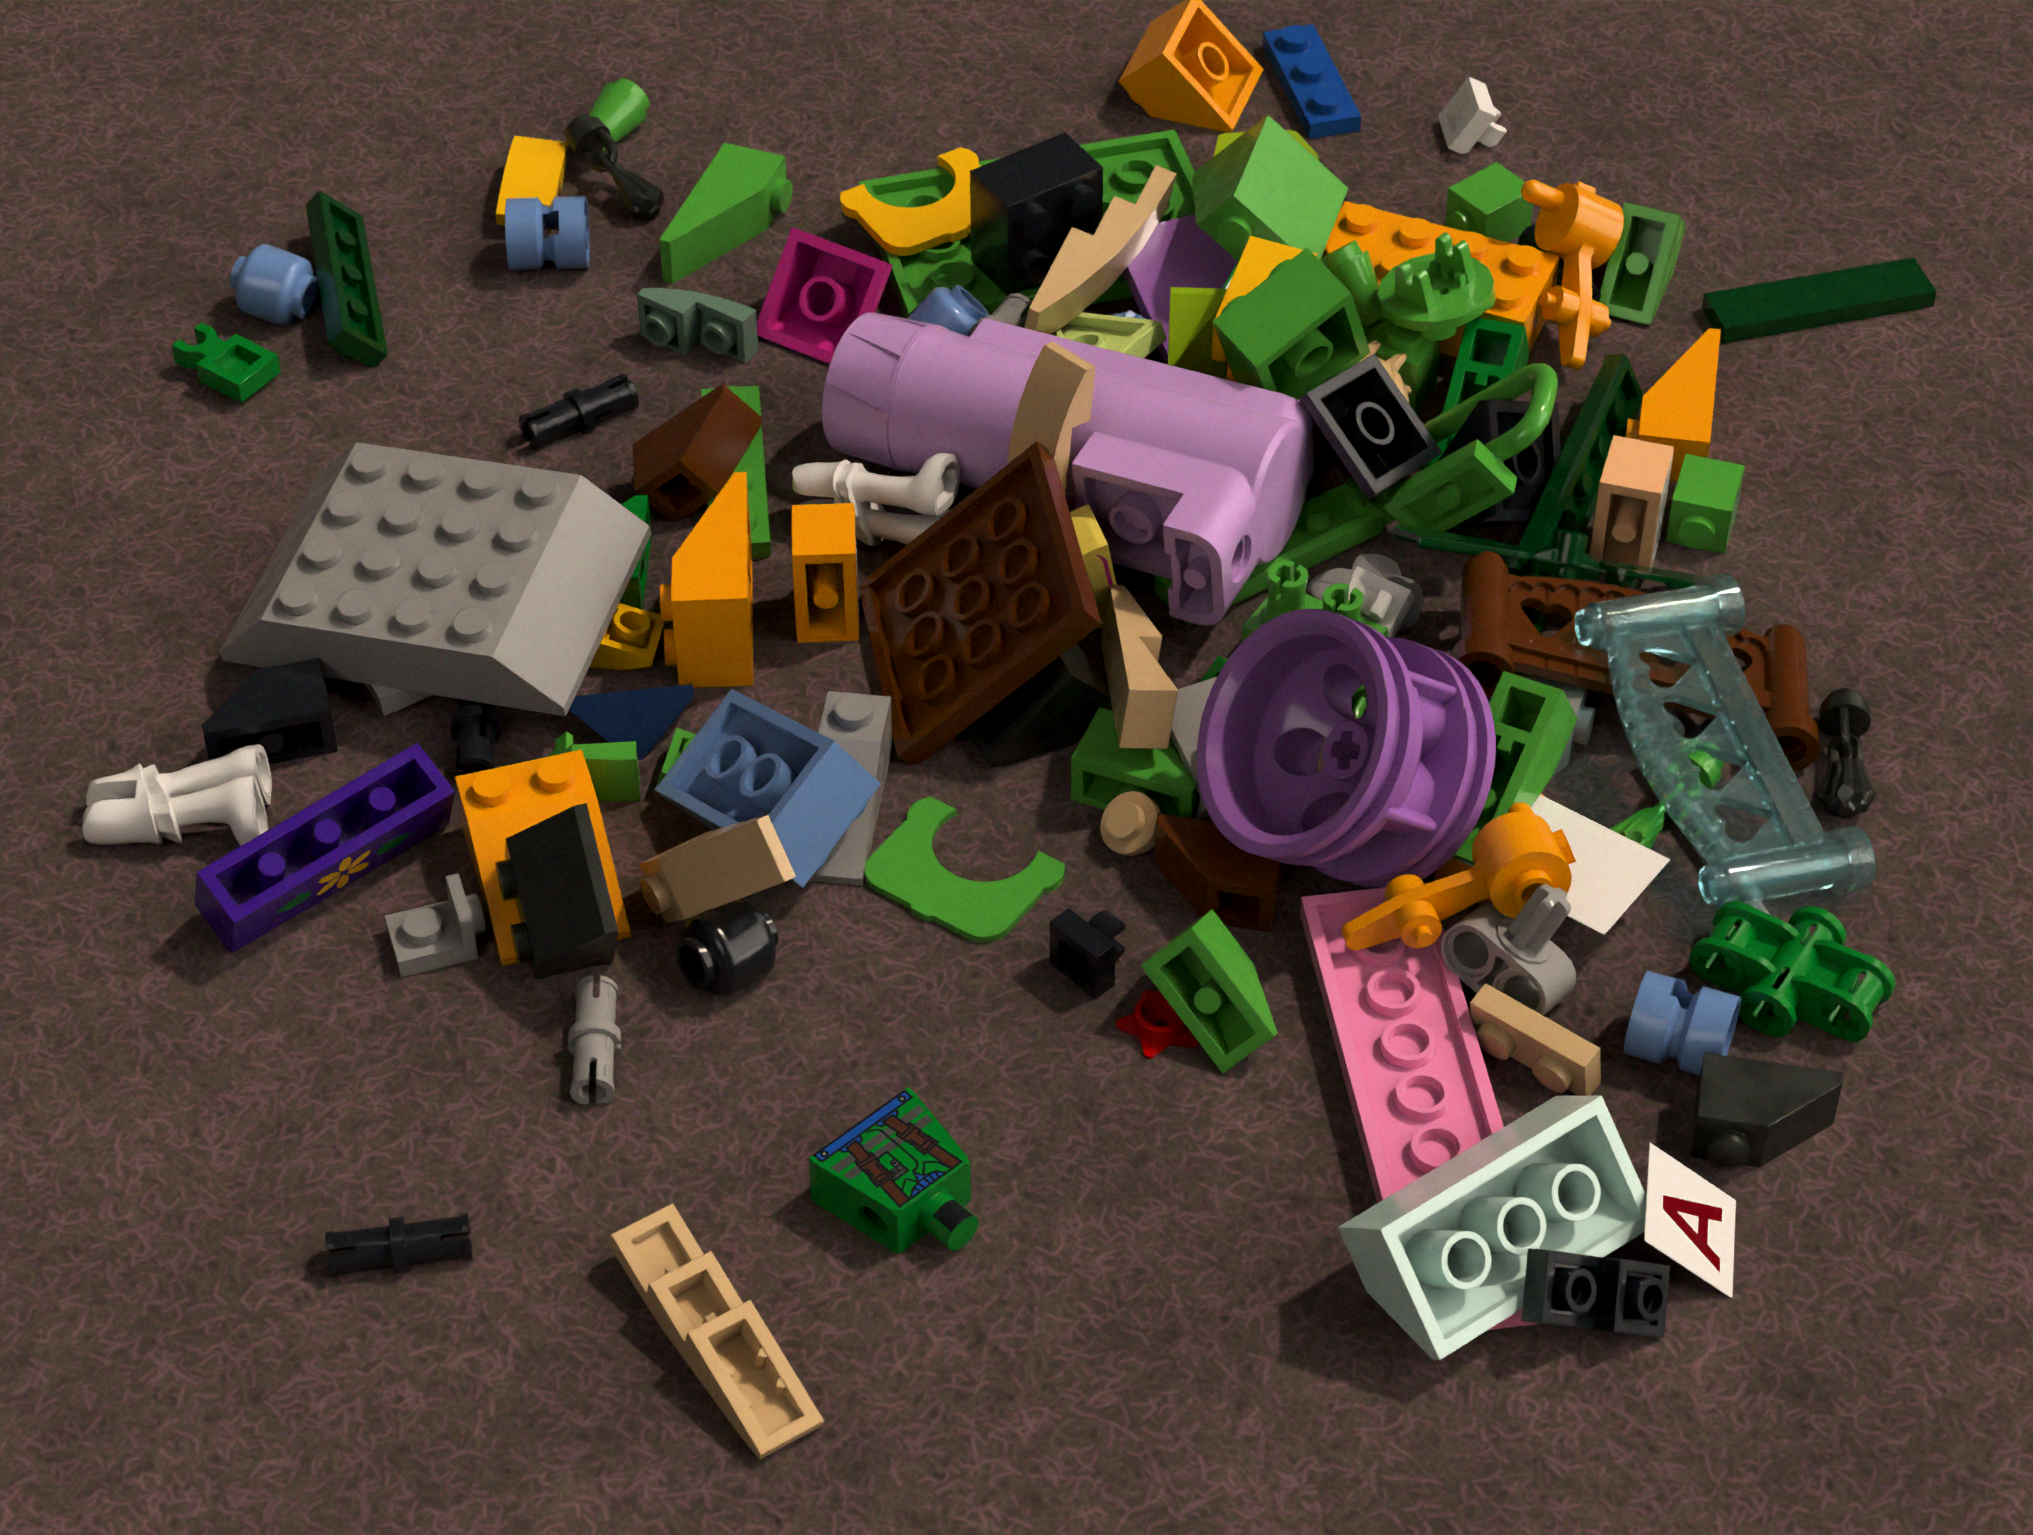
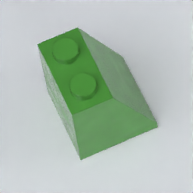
[1192,115,1348,262]

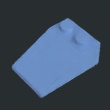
[655,689,881,888]

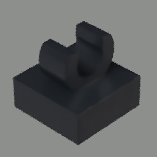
[1049,908,1125,999]

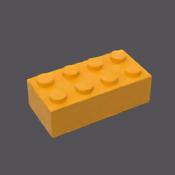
[1321,201,1560,357]

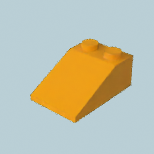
[660,472,754,688]
[455,749,631,966]

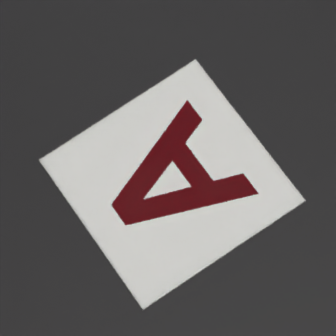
[1644,1143,1736,1298]

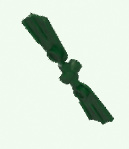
[1392,524,1736,600]

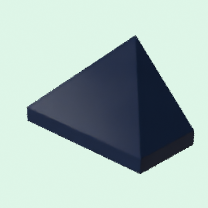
[569,684,694,760]

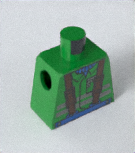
[808,1087,979,1253]

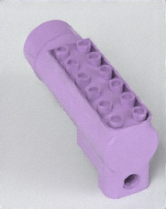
[822,312,1314,626]

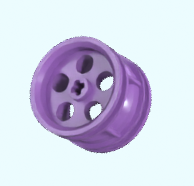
[1197,608,1496,889]

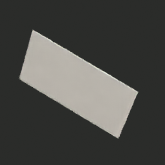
[1459,795,1670,935]

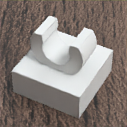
[1438,76,1507,154]
[1347,566,1415,638]

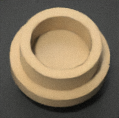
[1100,791,1161,856]

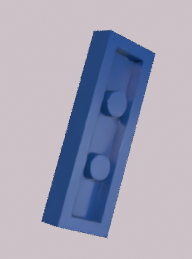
[1262,24,1361,139]

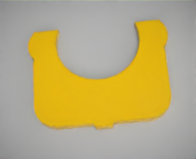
[840,147,981,256]

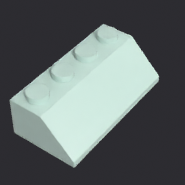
[1337,1095,1647,1360]

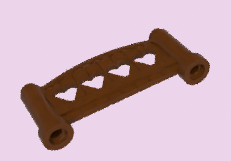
[1450,551,1819,771]

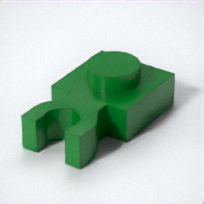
[171,322,281,403]

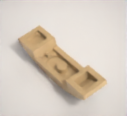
[1007,342,1096,496]

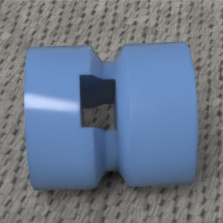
[505,196,590,271]
[1624,970,1741,1076]

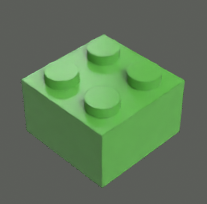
[1212,248,1370,401]

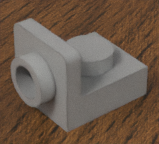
[384,873,486,977]

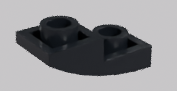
[1521,1248,1670,1338]

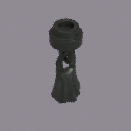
[564,114,664,220]
[1817,688,1876,818]

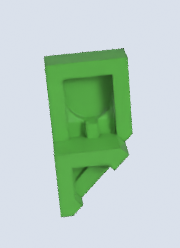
[546,732,640,802]

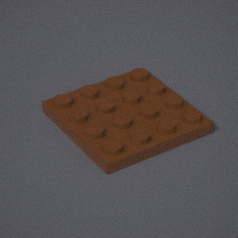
[858,441,1102,765]

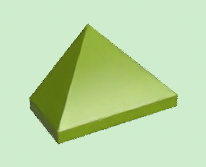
[1168,287,1227,379]

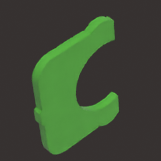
[865,796,1065,943]

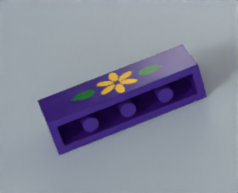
[195,742,455,953]

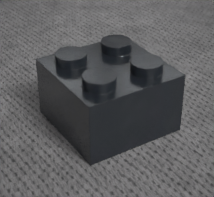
[970,133,1103,296]

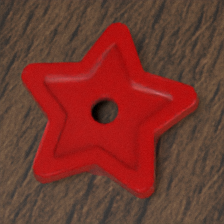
[1115,990,1199,1059]

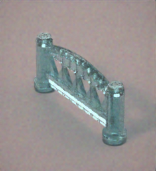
[1575,574,1876,906]

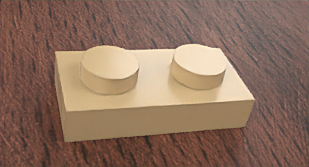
[1470,983,1601,1096]

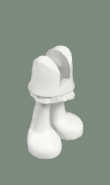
[792,453,960,547]
[82,744,272,846]

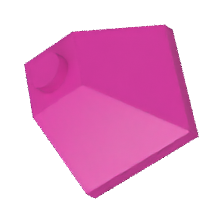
[757,227,893,364]

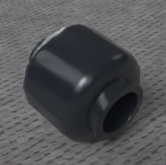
[676,899,778,996]

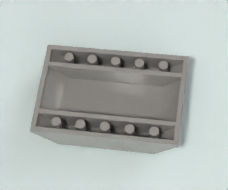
[219,442,651,716]

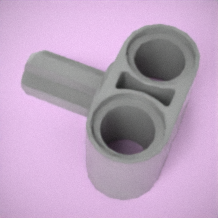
[1441,884,1576,1015]

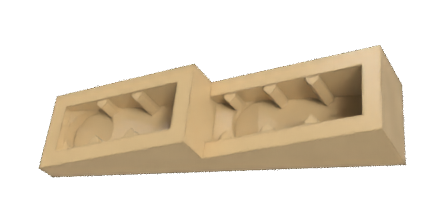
[1100,585,1178,749]

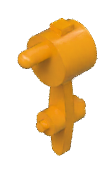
[1521,180,1624,371]
[1341,802,1576,951]

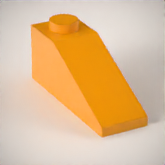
[1625,328,1721,481]

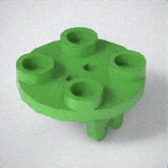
[1377,232,1496,341]

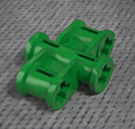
[1689,901,1896,1042]

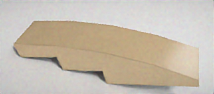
[1024,165,1177,335]
[609,1203,824,1460]

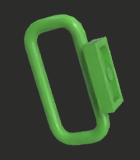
[1371,363,1558,532]

